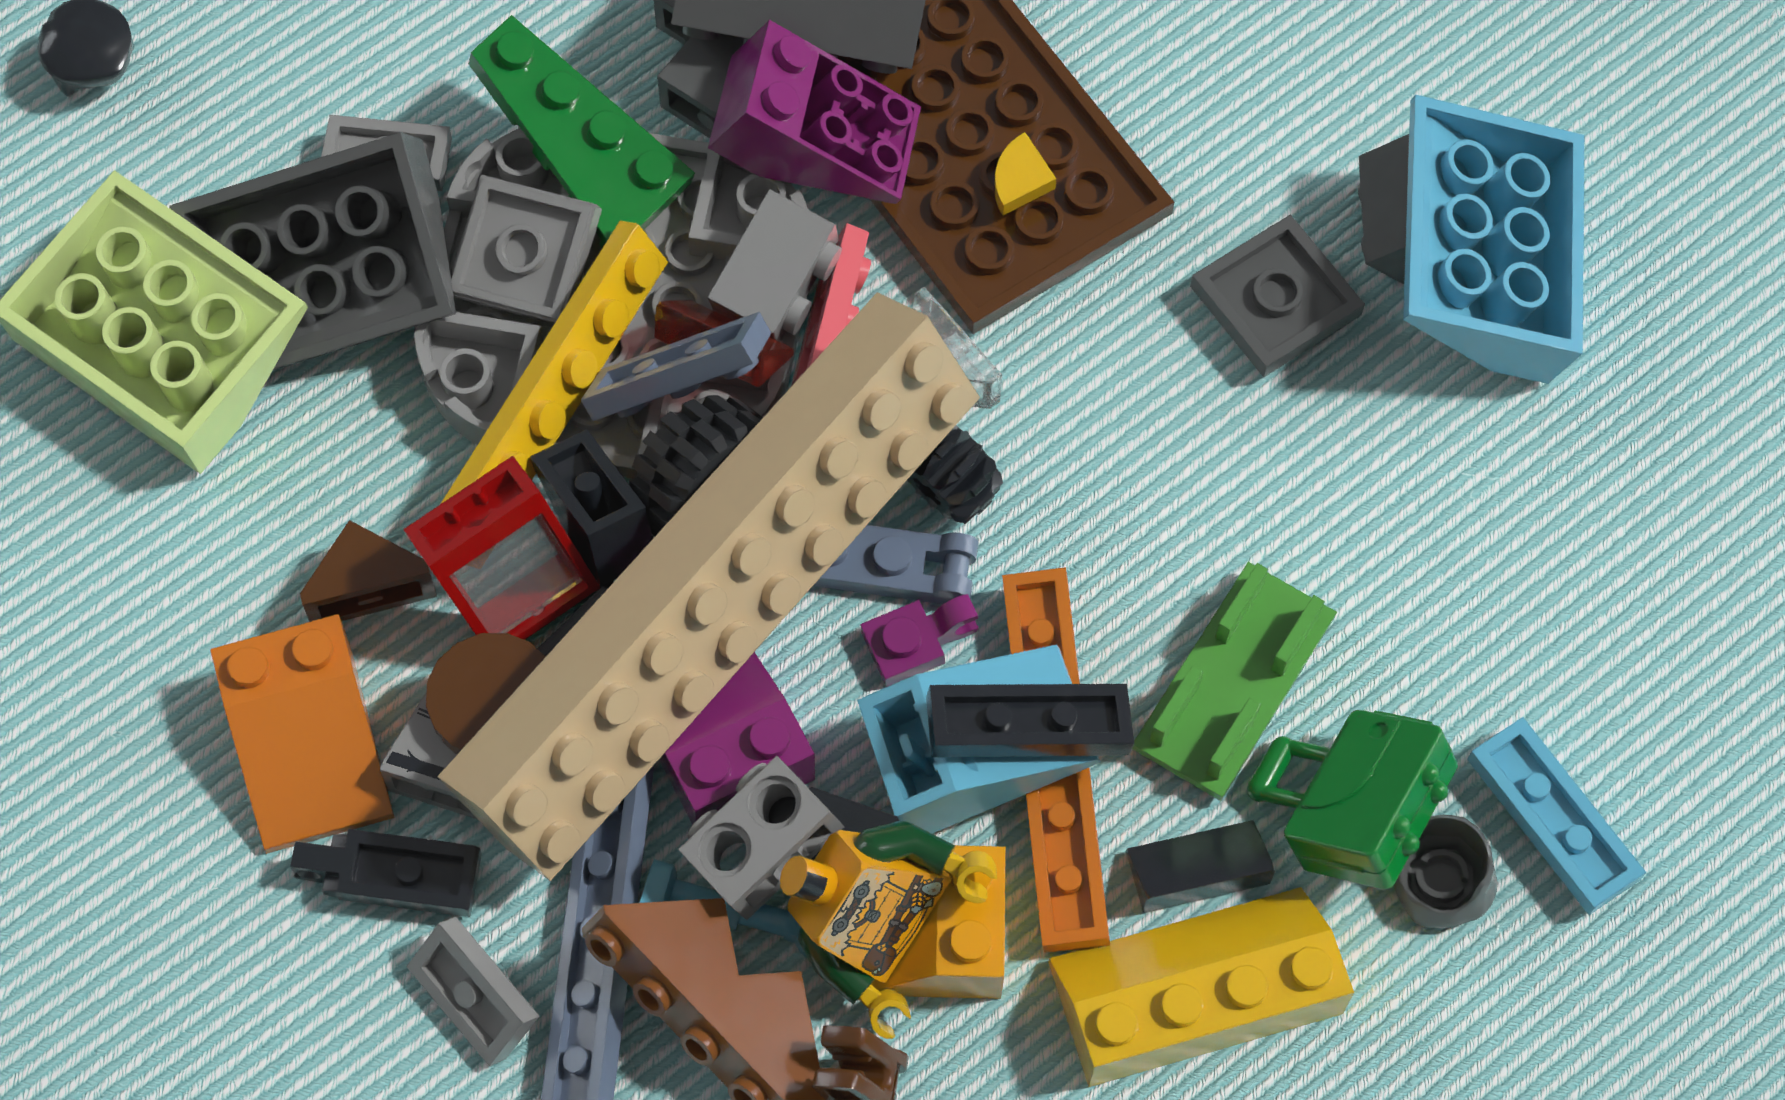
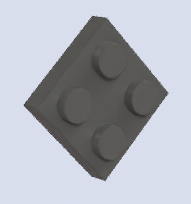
[1190,214,1365,377]

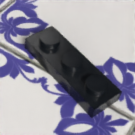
[926,684,1134,757]

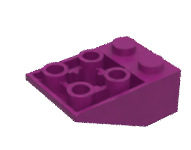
[708,20,921,204]

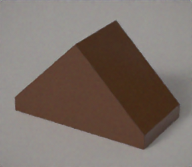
[300,520,437,622]

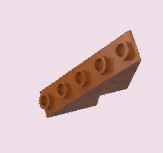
[582,898,825,1100]

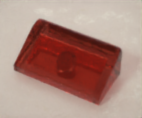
[654,300,794,388]

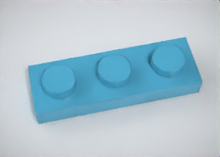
[1467,717,1646,915]

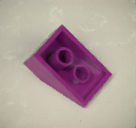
[659,652,815,825]

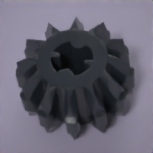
[907,425,1003,524]

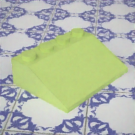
[0,170,308,474]

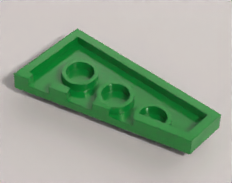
[468,15,695,248]

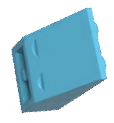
[857,644,1101,834]

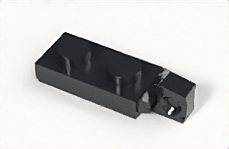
[290,829,482,917]

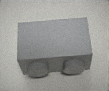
[707,189,842,346]

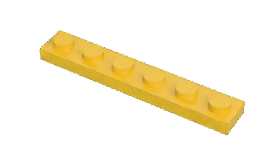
[440,221,668,566]

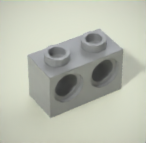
[678,756,844,920]

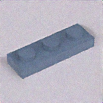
[581,312,771,421]

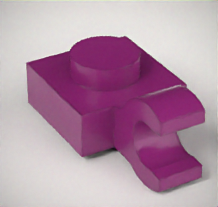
[860,594,979,687]

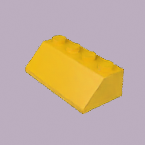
[1048,887,1354,1087]

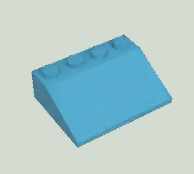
[1403,94,1584,384]

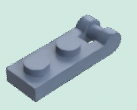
[813,525,979,604]

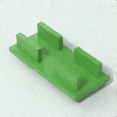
[1132,561,1337,801]

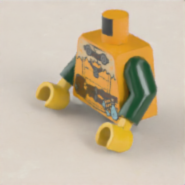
[780,821,997,1039]

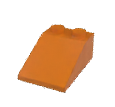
[210,614,395,854]

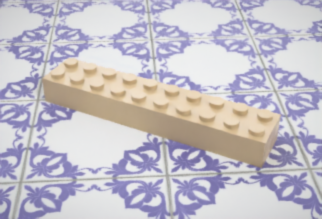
[437,292,980,881]

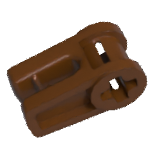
[812,1025,909,1100]

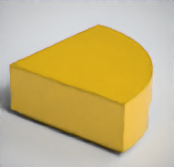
[995,132,1057,215]

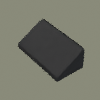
[1126,820,1275,913]

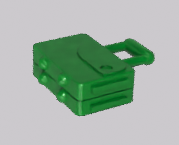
[1247,710,1458,890]

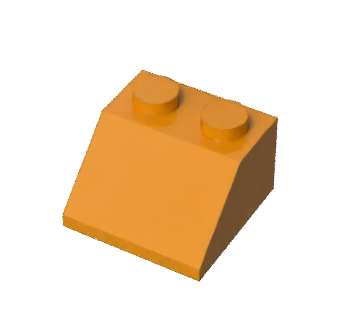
[871,845,1006,999]

